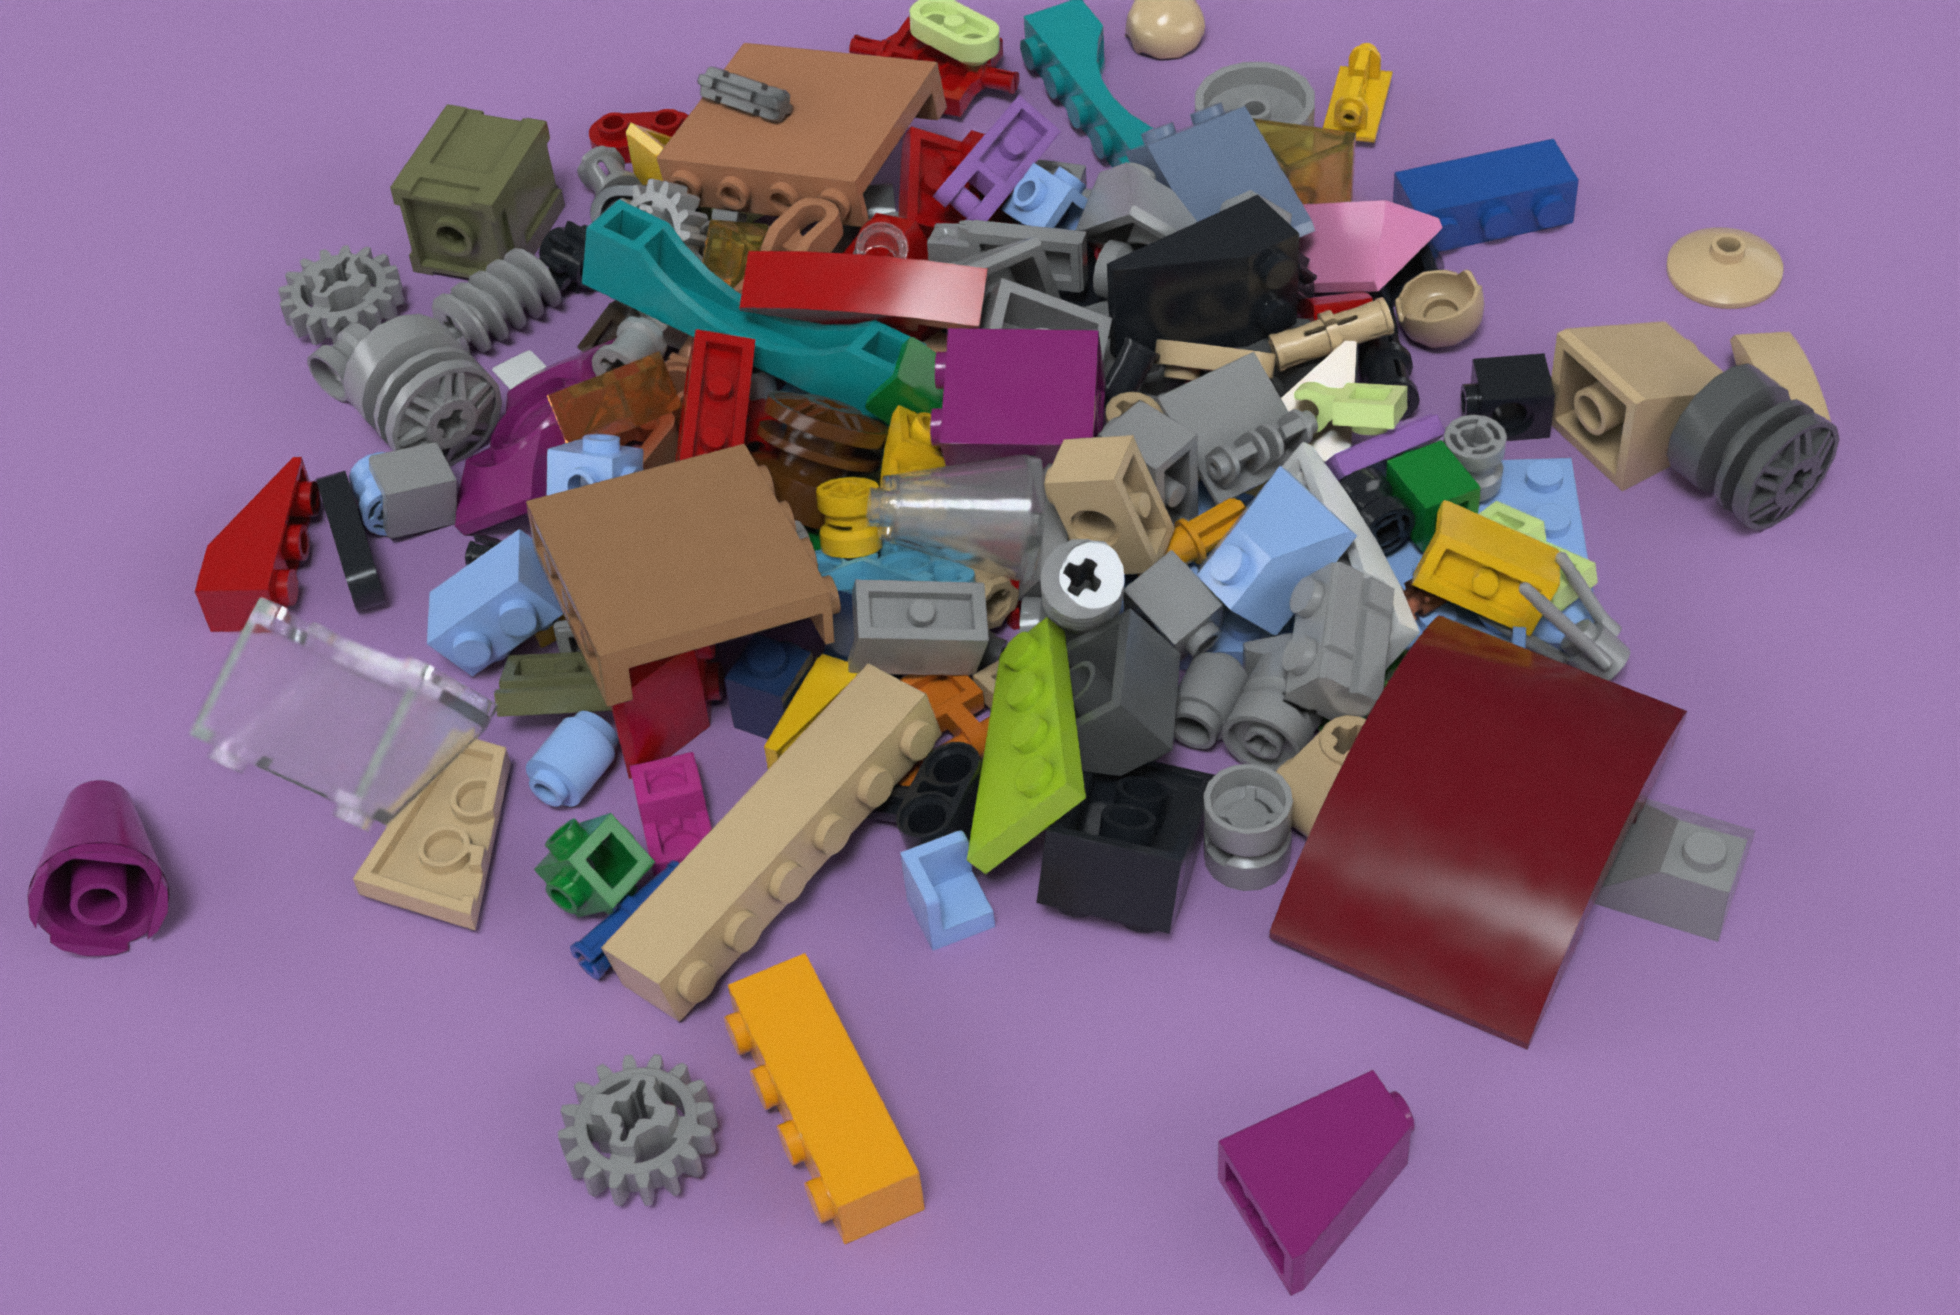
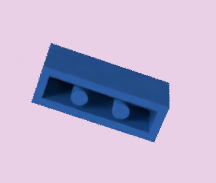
[1393,138,1579,252]

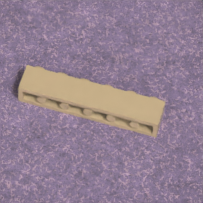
[601,663,942,1022]

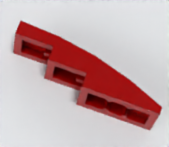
[739,251,988,331]

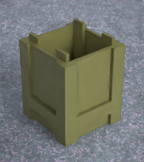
[390,104,565,278]

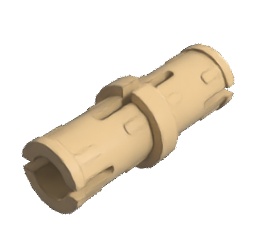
[1268,297,1394,372]

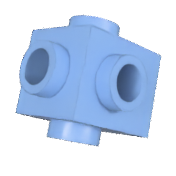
[1001,163,1088,230]
[547,434,644,495]

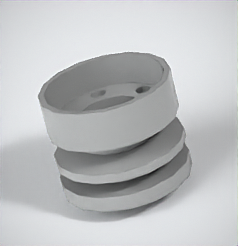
[343,314,502,467]

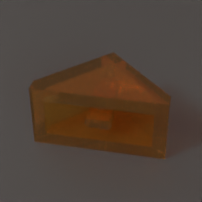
[547,351,682,443]

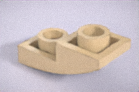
[1730,332,1831,422]

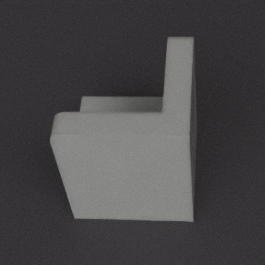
[369,442,456,538]

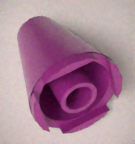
[28,780,169,956]

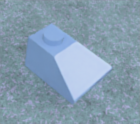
[1197,466,1358,636]

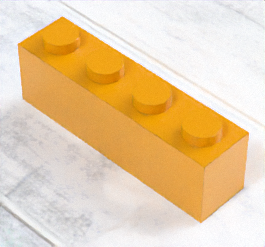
[724,953,925,1245]

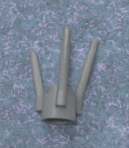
[1478,552,1631,681]

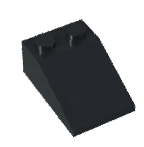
[1107,194,1299,359]
[1036,761,1215,934]

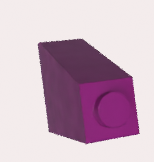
[1218,1070,1415,1296]

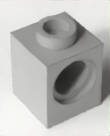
[1123,550,1224,661]

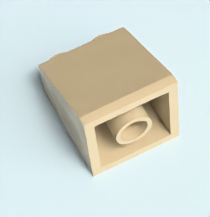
[1551,321,1723,491]

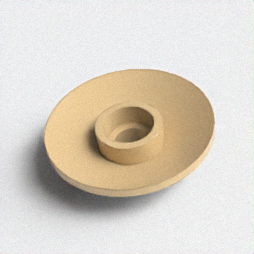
[1666,227,1784,309]

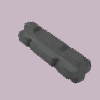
[697,67,793,123]

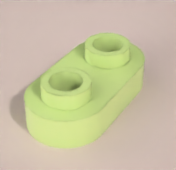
[909,0,1000,66]

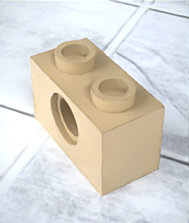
[1044,435,1175,574]

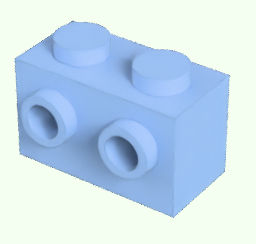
[427,529,563,676]

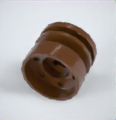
[750,391,889,529]

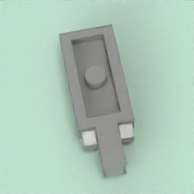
[927,220,1088,292]

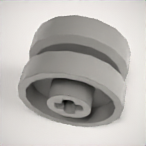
[1195,62,1315,188]

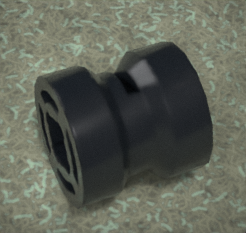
[1340,468,1416,554]

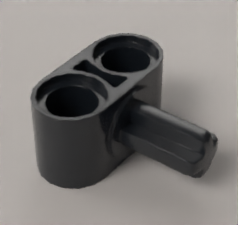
[866,742,982,850]

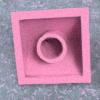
[1299,200,1442,293]

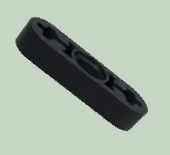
[316,470,387,612]

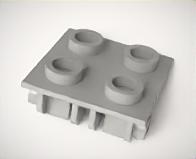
[1156,352,1318,505]

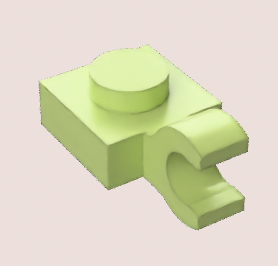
[1294,382,1407,435]

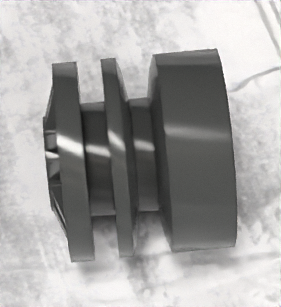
[1667,363,1840,531]

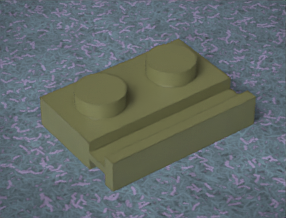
[494,652,612,717]

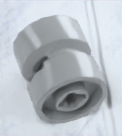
[1222,650,1324,772]
[1204,764,1293,891]

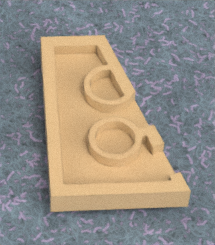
[353,731,511,931]

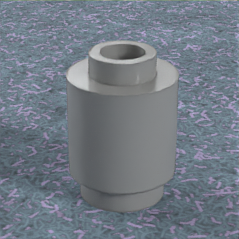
[1174,652,1249,749]

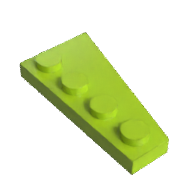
[967,617,1086,874]

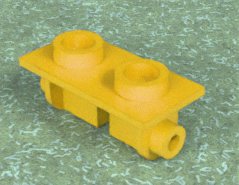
[1321,43,1393,143]

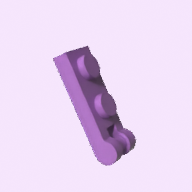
[932,95,1062,221]

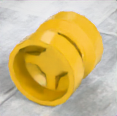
[816,477,882,558]

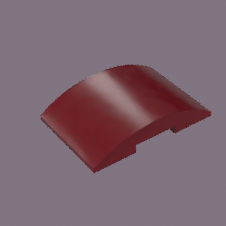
[1269,615,1687,1050]

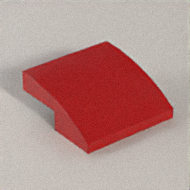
[898,126,1019,239]

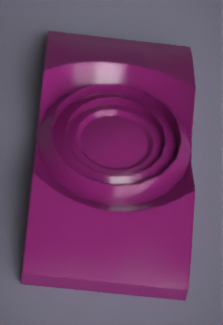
[455,338,616,536]

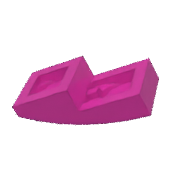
[630,752,712,877]

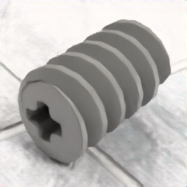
[432,248,561,353]
[1040,539,1124,636]

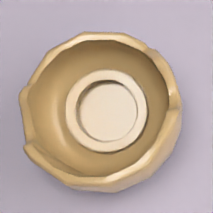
[1125,0,1205,59]
[1395,269,1485,348]

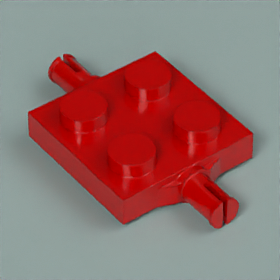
[849,16,1020,117]

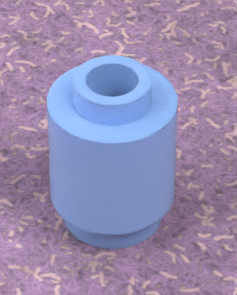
[526,711,619,807]

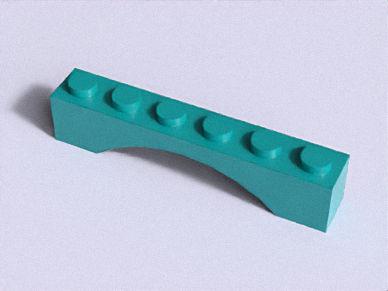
[1020,0,1153,168]
[582,199,927,428]

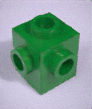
[533,813,655,918]

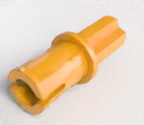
[1137,498,1246,577]

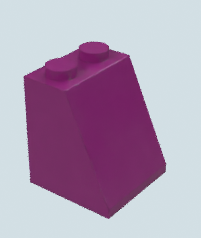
[930,328,1106,485]

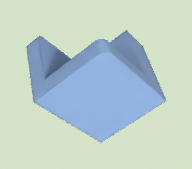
[900,831,995,951]

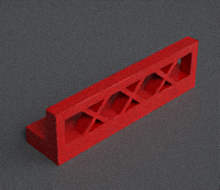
[675,329,756,462]

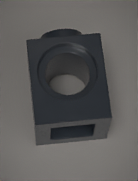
[1460,353,1555,441]

